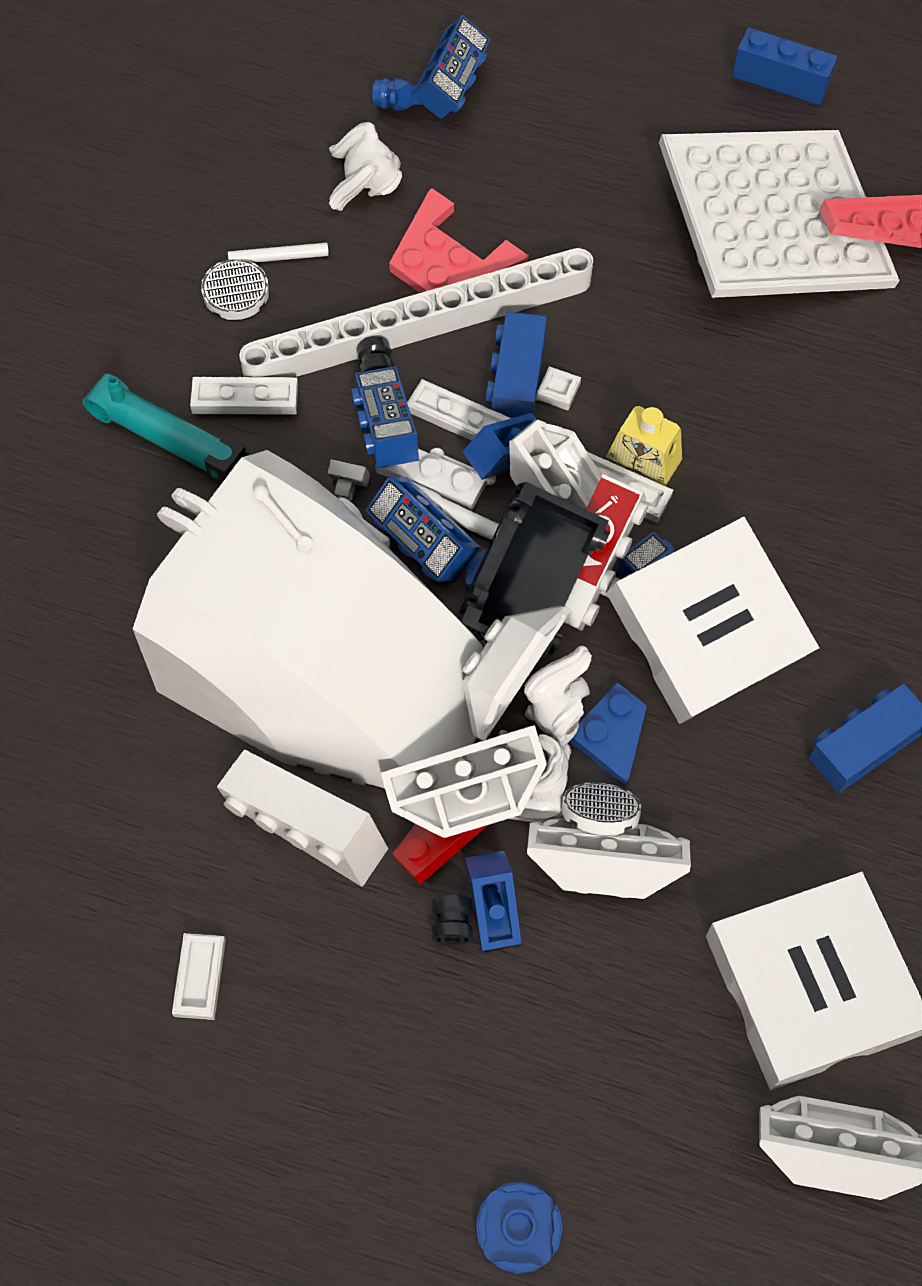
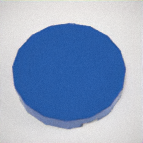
[476,1181,563,1274]

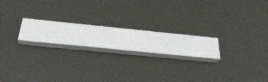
[407,379,674,523]

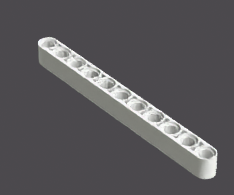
[239,248,593,378]

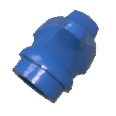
[372,78,422,111]

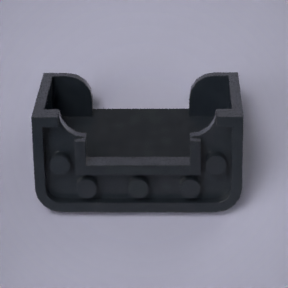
[457,482,610,661]

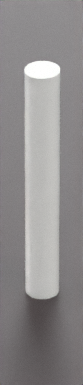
[228,243,328,263]

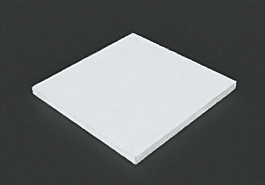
[659,130,900,298]

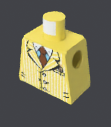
[606,406,682,486]

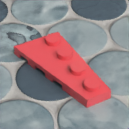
[819,195,922,248]

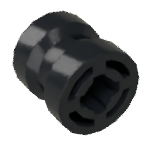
[356,337,394,372]
[432,895,473,945]

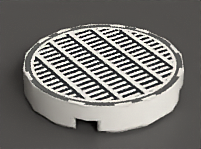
[201,259,269,320]
[561,783,641,836]

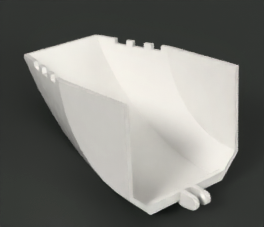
[133,450,484,788]

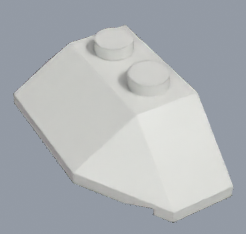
[509,420,602,510]
[462,606,571,741]
[381,725,547,838]
[527,817,691,899]
[759,1096,922,1200]

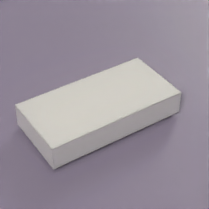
[172,933,226,1020]

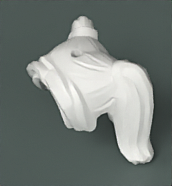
[329,122,402,211]
[524,646,592,746]
[498,730,571,822]

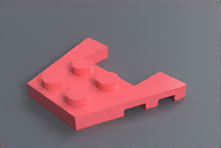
[389,188,529,293]

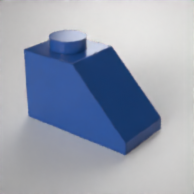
[463,413,537,480]
[465,851,522,951]

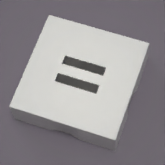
[606,517,819,724]
[706,872,922,1091]

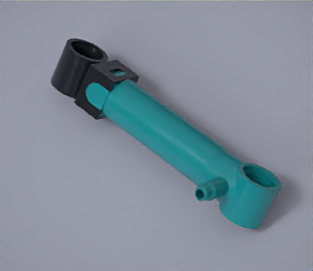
[82,374,257,485]

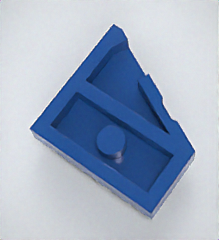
[569,683,647,786]

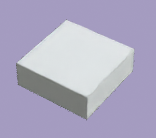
[536,366,581,410]

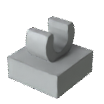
[328,459,370,501]

